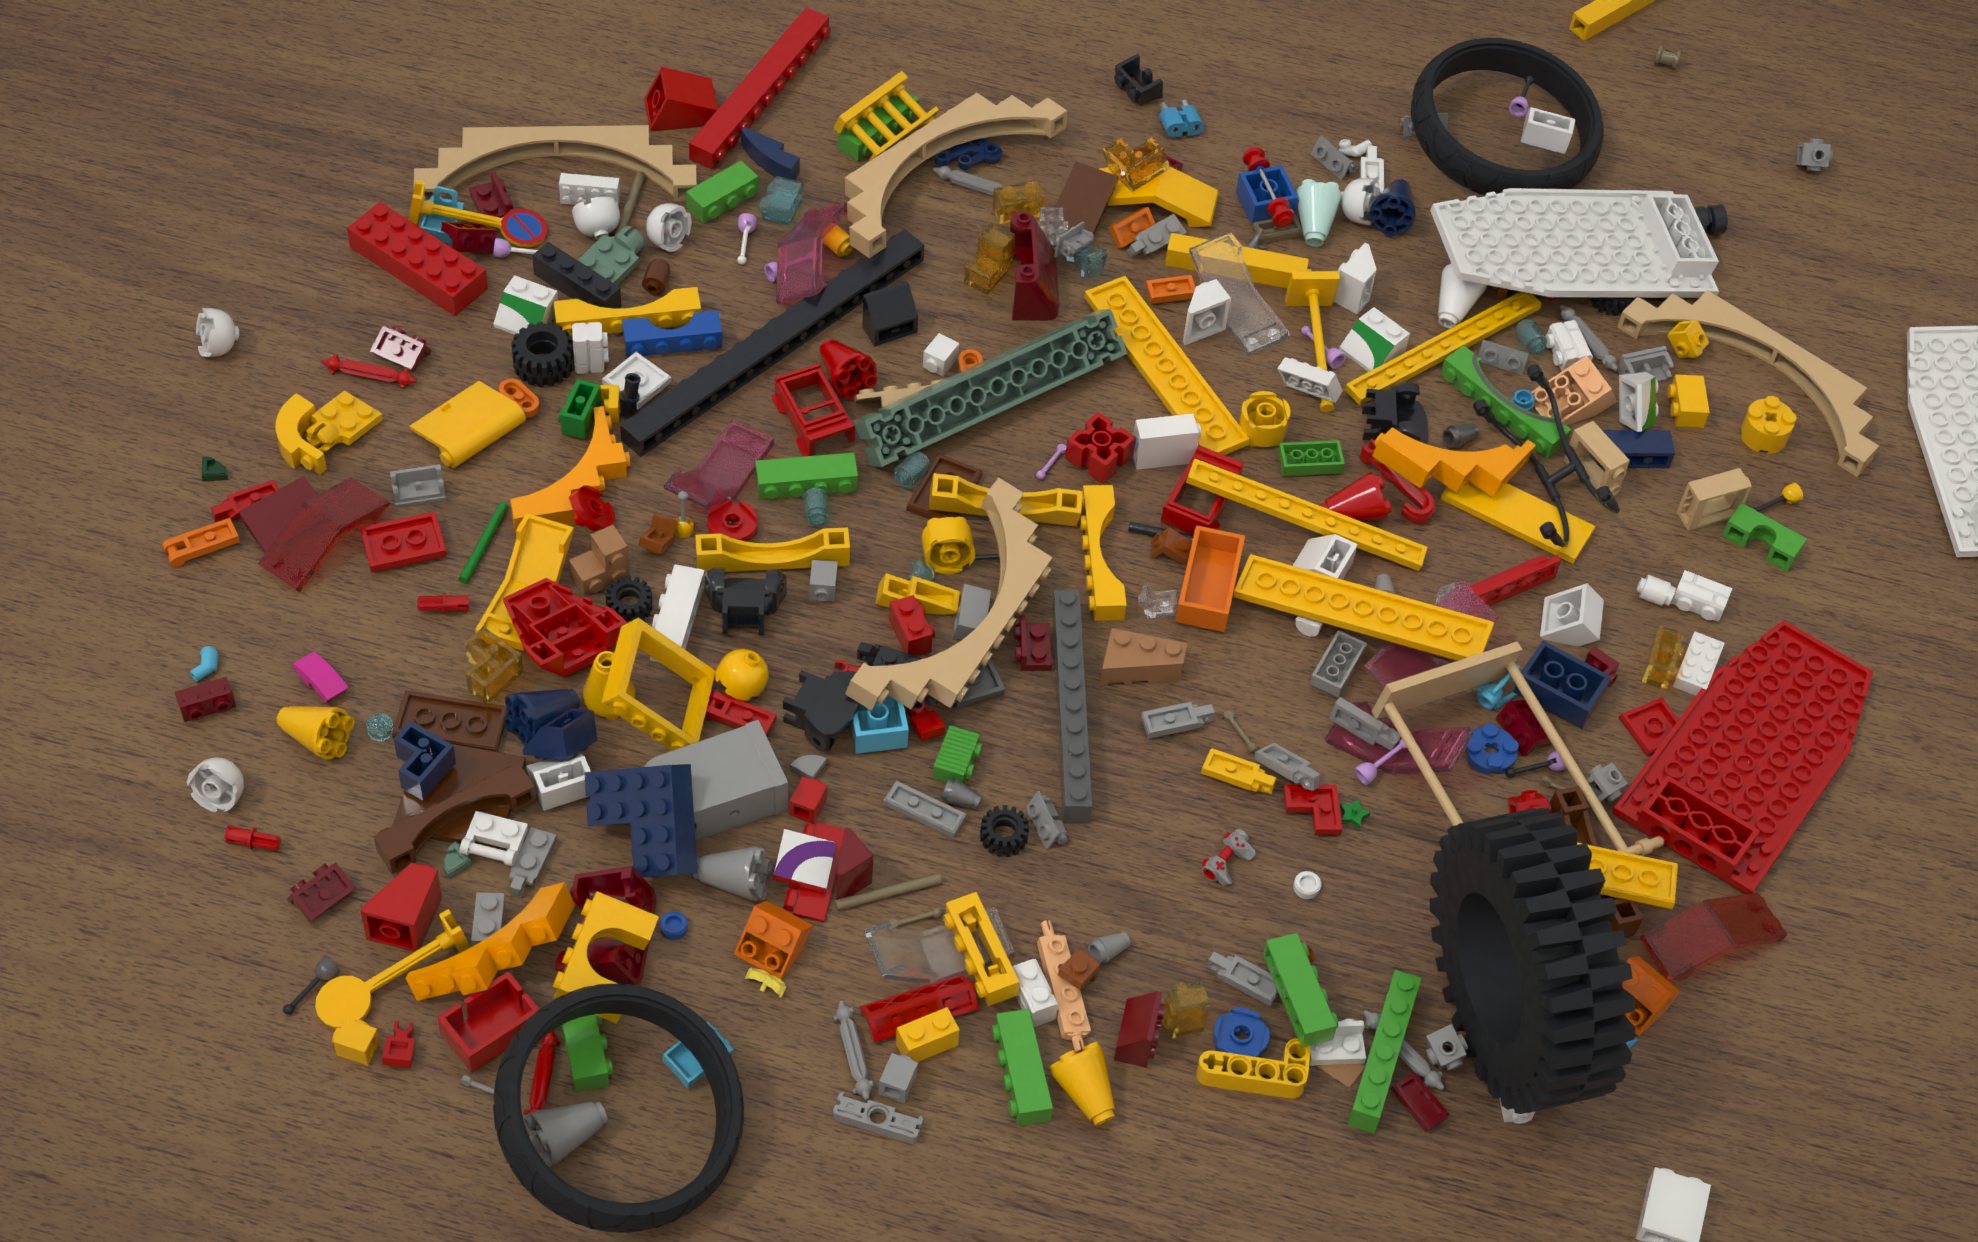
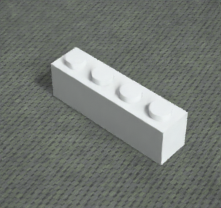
[650,564,705,662]

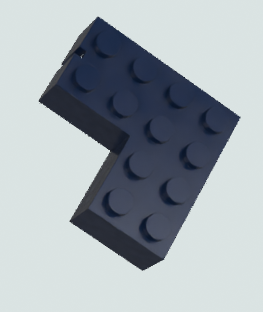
[584,764,698,877]

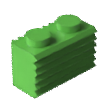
[933,725,983,783]

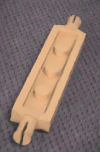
[1037,920,1091,1054]

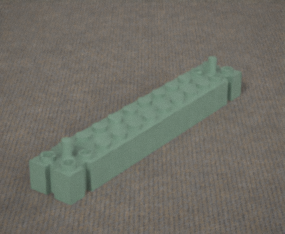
[853,309,1128,467]

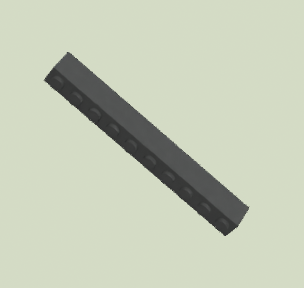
[1052,590,1092,824]

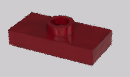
[1391,1072,1449,1132]

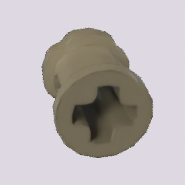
[1654,45,1681,69]

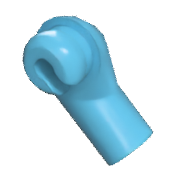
[190,646,219,682]

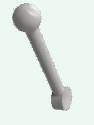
[461,1075,494,1095]

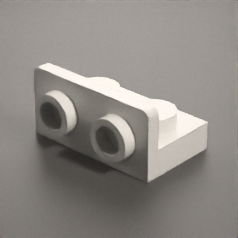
[1309,1019,1366,1066]

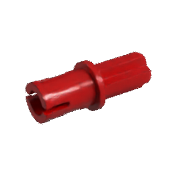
[417,593,469,614]
[224,825,281,850]

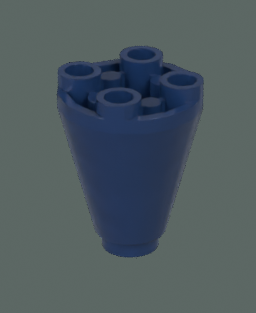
[1369,179,1416,237]
[504,689,580,745]

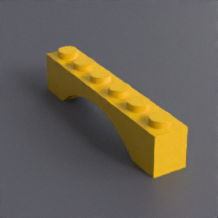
[553,287,701,337]
[929,473,1082,527]
[1080,485,1127,621]
[696,527,850,573]

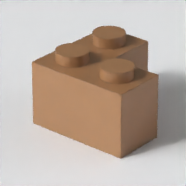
[569,525,630,596]

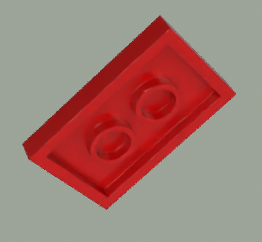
[360,511,447,573]

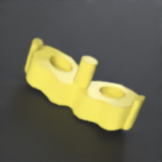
[745,968,786,998]

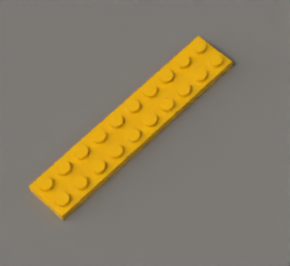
[1084,276,1250,455]
[1234,554,1494,661]

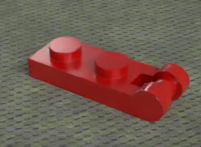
[704,691,777,737]

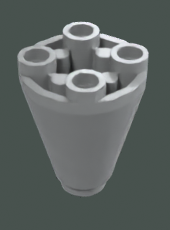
[693,846,773,901]
[523,1101,608,1167]

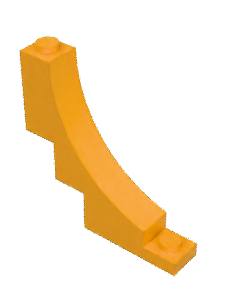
[1372,427,1536,497]

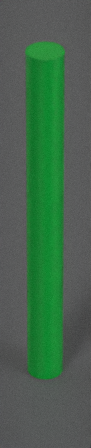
[458,502,509,584]

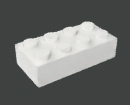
[559,173,620,206]
[1277,357,1343,403]
[1673,631,1725,696]

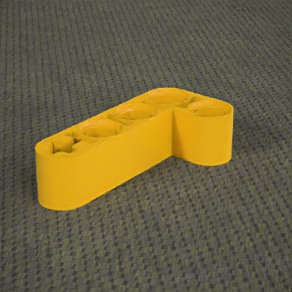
[1196,1039,1310,1099]

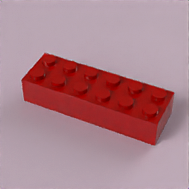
[347,202,488,316]

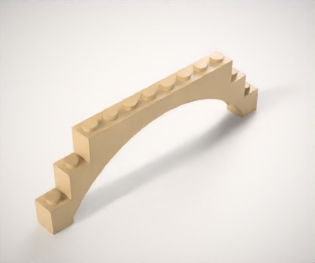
[845,93,1067,258]
[413,125,697,201]
[1617,290,1879,477]
[845,477,1052,711]

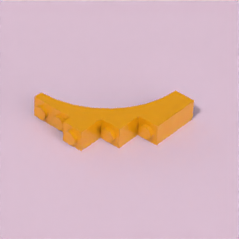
[510,406,631,533]
[406,882,575,1001]

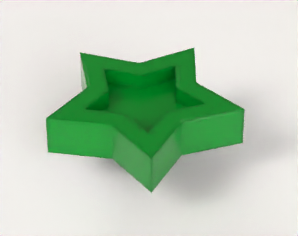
[1340,800,1370,828]

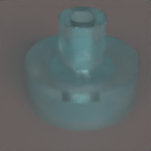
[908,557,935,581]
[366,713,394,741]

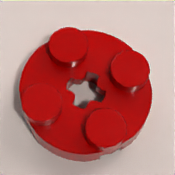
[569,485,615,532]
[707,500,757,542]

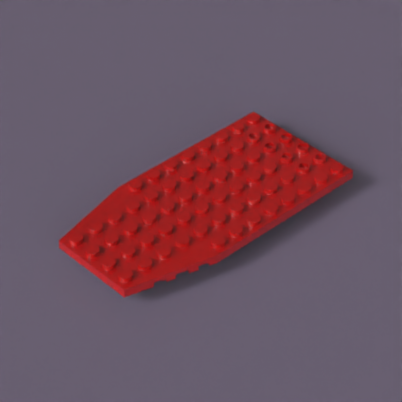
[1612,620,1873,897]

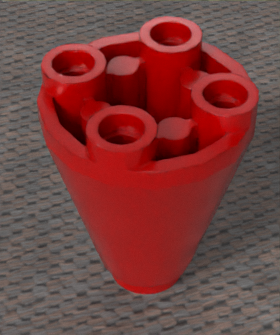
[820,339,878,400]
[1320,472,1392,522]

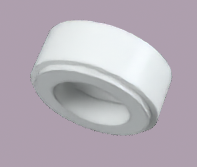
[1293,871,1321,899]

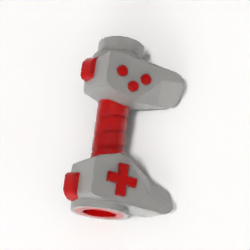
[1201,829,1256,886]

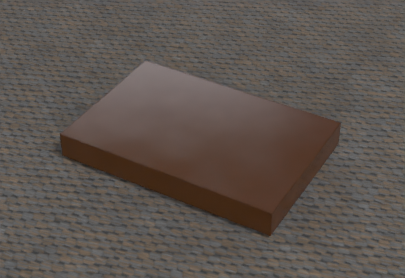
[1049,161,1119,235]
[906,453,983,520]

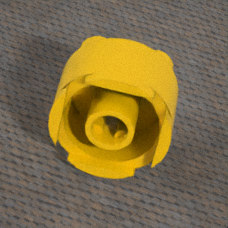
[1239,391,1290,447]
[1741,396,1797,454]
[921,517,975,574]

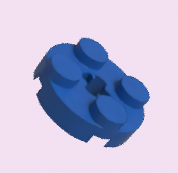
[1465,723,1519,775]
[1213,1008,1270,1057]

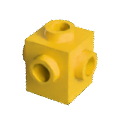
[1667,319,1709,359]

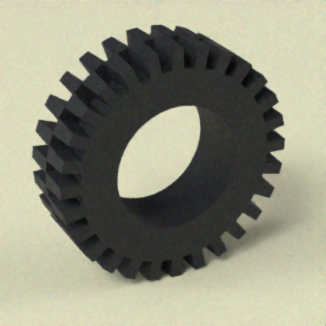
[1429,808,1635,1114]

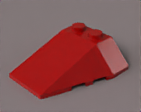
[503,578,628,677]

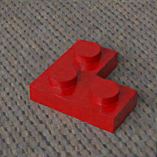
[1283,784,1342,835]

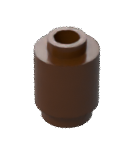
[642,259,671,294]

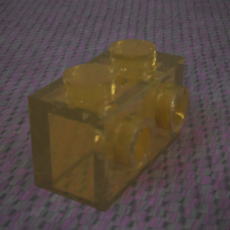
[993,180,1045,224]
[1642,626,1684,689]
[1162,980,1210,1038]

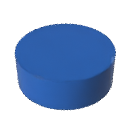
[660,912,688,940]

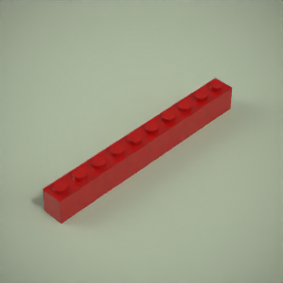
[689,7,831,170]

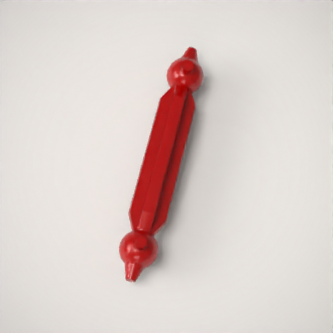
[322,354,417,388]
[523,1030,561,1115]

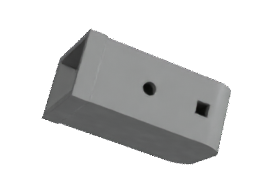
[645,720,788,840]

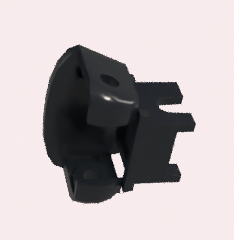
[1362,382,1428,445]
[704,568,787,636]
[783,670,861,752]

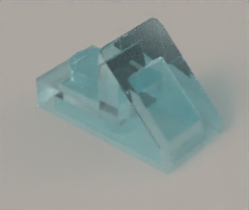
[1066,245,1108,280]

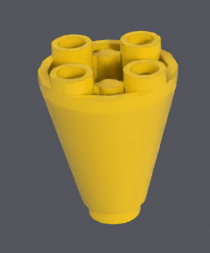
[583,651,636,720]
[277,706,355,760]
[1050,1041,1115,1126]

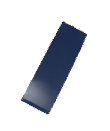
[741,127,800,185]

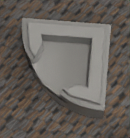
[790,755,827,779]

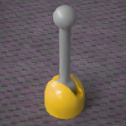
[676,491,694,538]

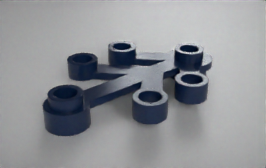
[935,138,1002,170]

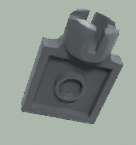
[926,659,1005,708]

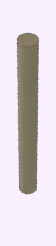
[614,171,645,236]
[835,873,942,911]

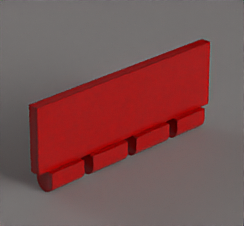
[783,822,844,923]

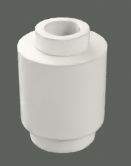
[1636,575,1676,606]

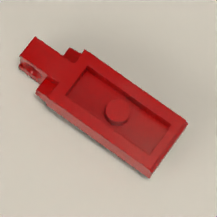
[211,480,279,522]

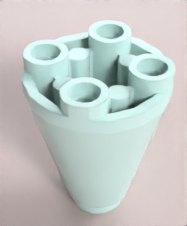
[1296,179,1341,247]

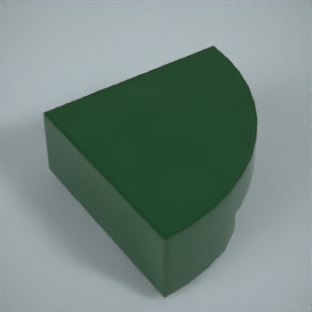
[201,456,228,481]

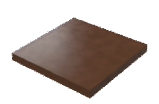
[392,744,526,849]

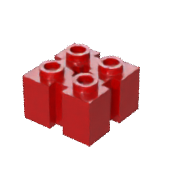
[1065,412,1136,484]

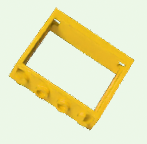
[601,618,715,751]

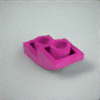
[292,652,349,704]

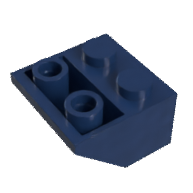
[523,708,597,762]

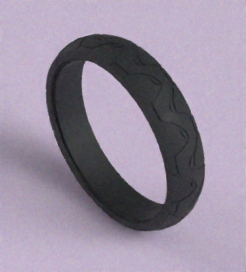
[1411,38,1604,196]
[493,983,744,1233]

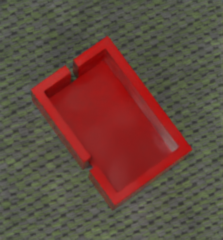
[437,971,539,1073]

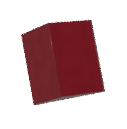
[836,828,874,900]

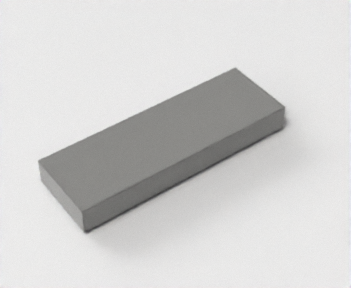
[883,781,967,839]

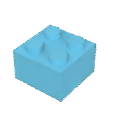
[850,695,909,754]

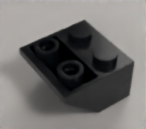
[862,281,918,347]

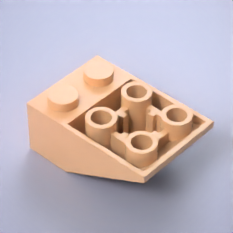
[1531,355,1618,426]

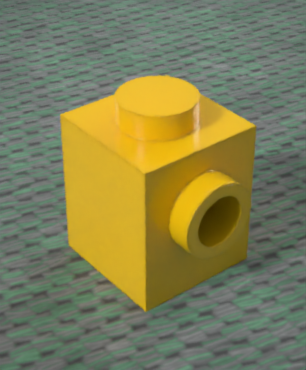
[332,1018,380,1066]

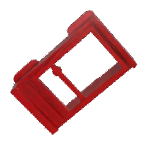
[772,363,855,457]
[1161,445,1244,535]

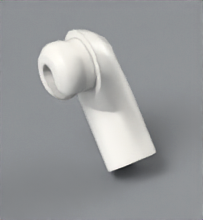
[1339,139,1372,157]

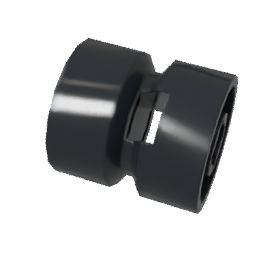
[1694,204,1728,235]

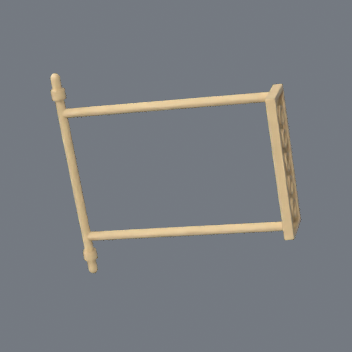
[1372,641,1664,856]

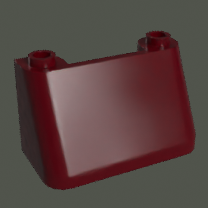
[1008,212,1059,321]
[555,866,656,985]

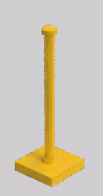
[1285,271,1340,412]

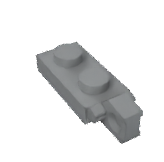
[1127,214,1187,258]
[1329,697,1401,750]
[1141,702,1215,739]
[1255,743,1321,791]
[509,827,557,898]
[1206,952,1279,1006]

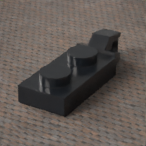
[857,642,923,666]

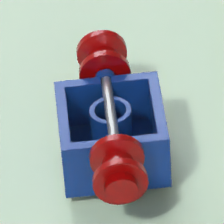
[1236,147,1298,227]

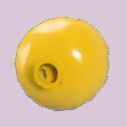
[715,649,769,701]

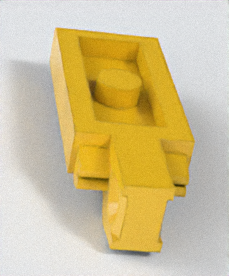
[1201,748,1276,794]

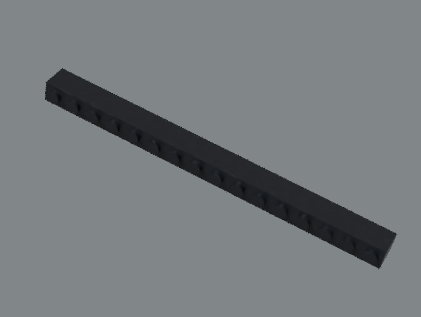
[620,229,924,457]

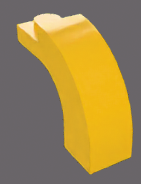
[275,393,327,475]

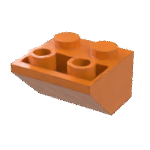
[734,901,814,979]
[1622,956,1681,1036]

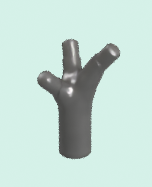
[1246,228,1267,250]

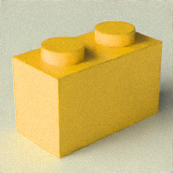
[1667,375,1710,428]
[895,1007,960,1062]

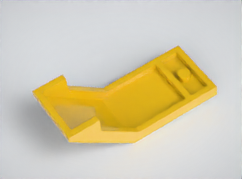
[1099,163,1220,227]
[475,513,574,651]

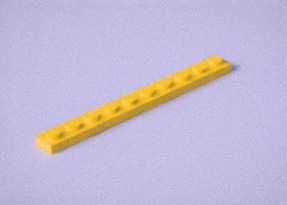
[1345,292,1542,406]
[1186,459,1428,571]

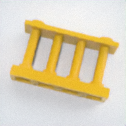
[834,71,939,162]

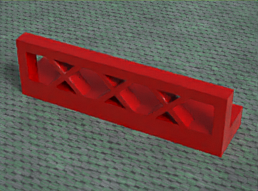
[1459,554,1561,613]
[860,974,979,1042]

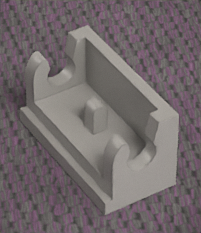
[1617,346,1674,383]
[390,464,446,508]
[952,584,991,640]

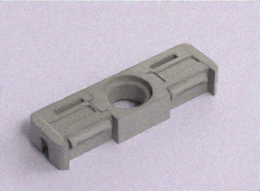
[833,1092,923,1144]

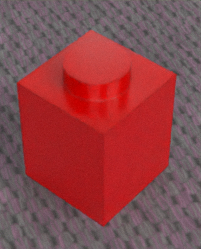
[789,776,827,824]

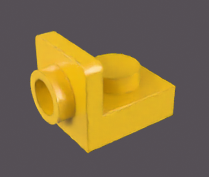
[601,384,621,423]

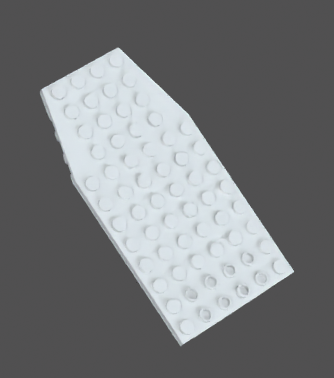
[1430,188,1719,298]
[1907,326,1978,557]

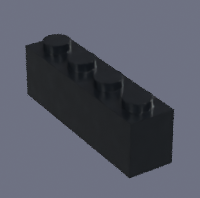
[532,242,622,309]

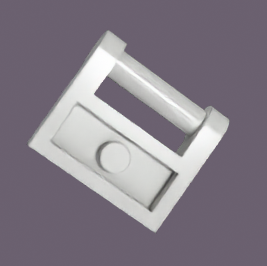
[460,811,528,866]

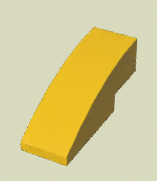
[875,573,960,615]

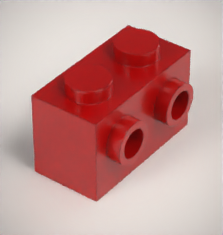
[889,595,935,656]

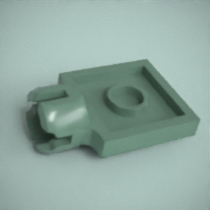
[578,226,645,286]

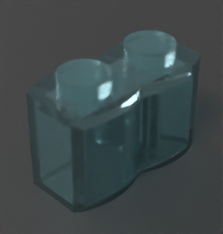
[759,176,803,225]

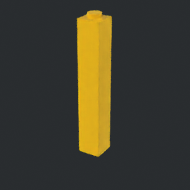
[1569,0,1656,41]
[1165,233,1312,289]

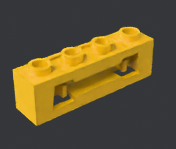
[943,892,1019,1006]

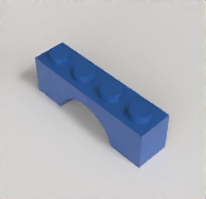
[622,310,722,358]

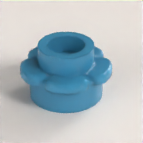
[1511,389,1535,411]

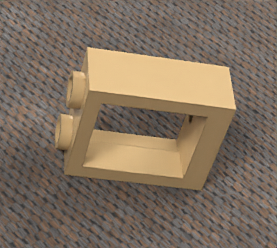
[1564,421,1630,496]
[1677,468,1752,531]

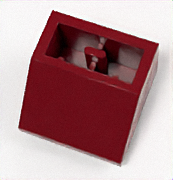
[1114,992,1166,1068]

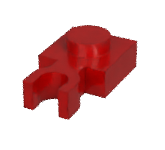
[907,701,945,741]
[382,1021,415,1068]

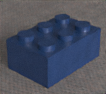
[1514,640,1611,729]

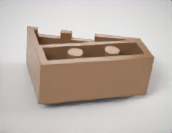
[1100,628,1187,686]

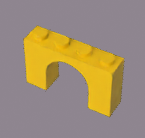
[552,891,659,1024]

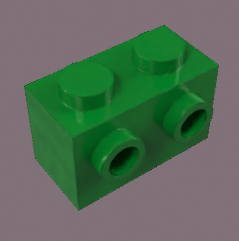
[558,379,602,440]

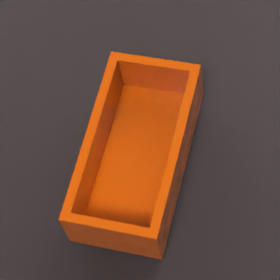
[1175,525,1245,632]

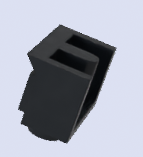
[1114,54,1163,105]

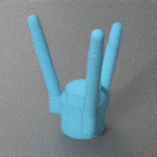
[1476,665,1520,710]

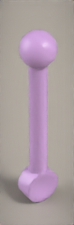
[1036,444,1066,480]

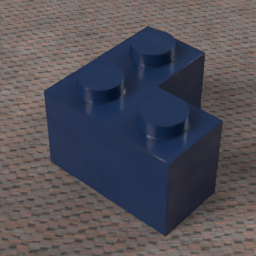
[394,721,456,801]

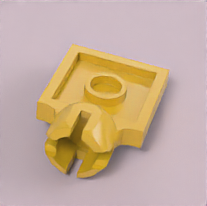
[306,391,382,453]

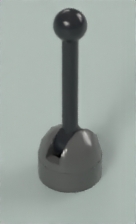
[283,957,340,1015]

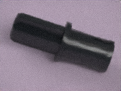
[620,373,641,419]

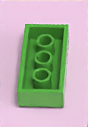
[1278,440,1345,476]

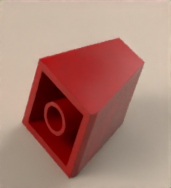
[644,67,719,131]
[361,863,442,952]

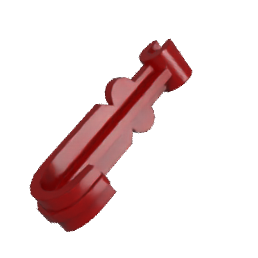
[1359,439,1436,524]

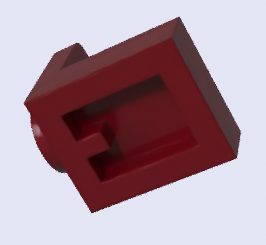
[1585,646,1619,687]

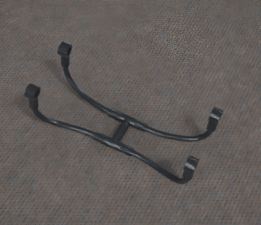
[1473,364,1620,547]

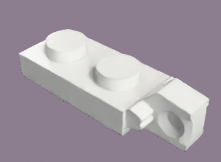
[1360,145,1384,194]

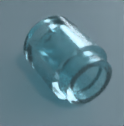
[1516,319,1547,354]
[894,451,930,487]
[803,488,830,526]

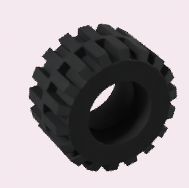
[511,322,574,387]

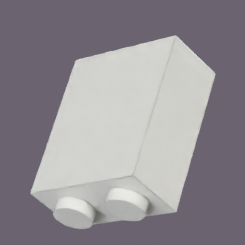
[1133,414,1201,470]
[1635,1167,1711,1242]

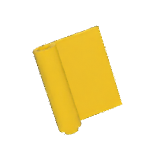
[409,381,526,468]

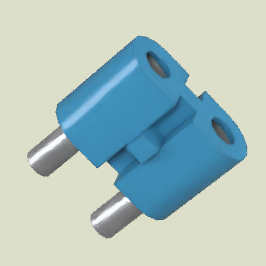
[1159,100,1204,137]

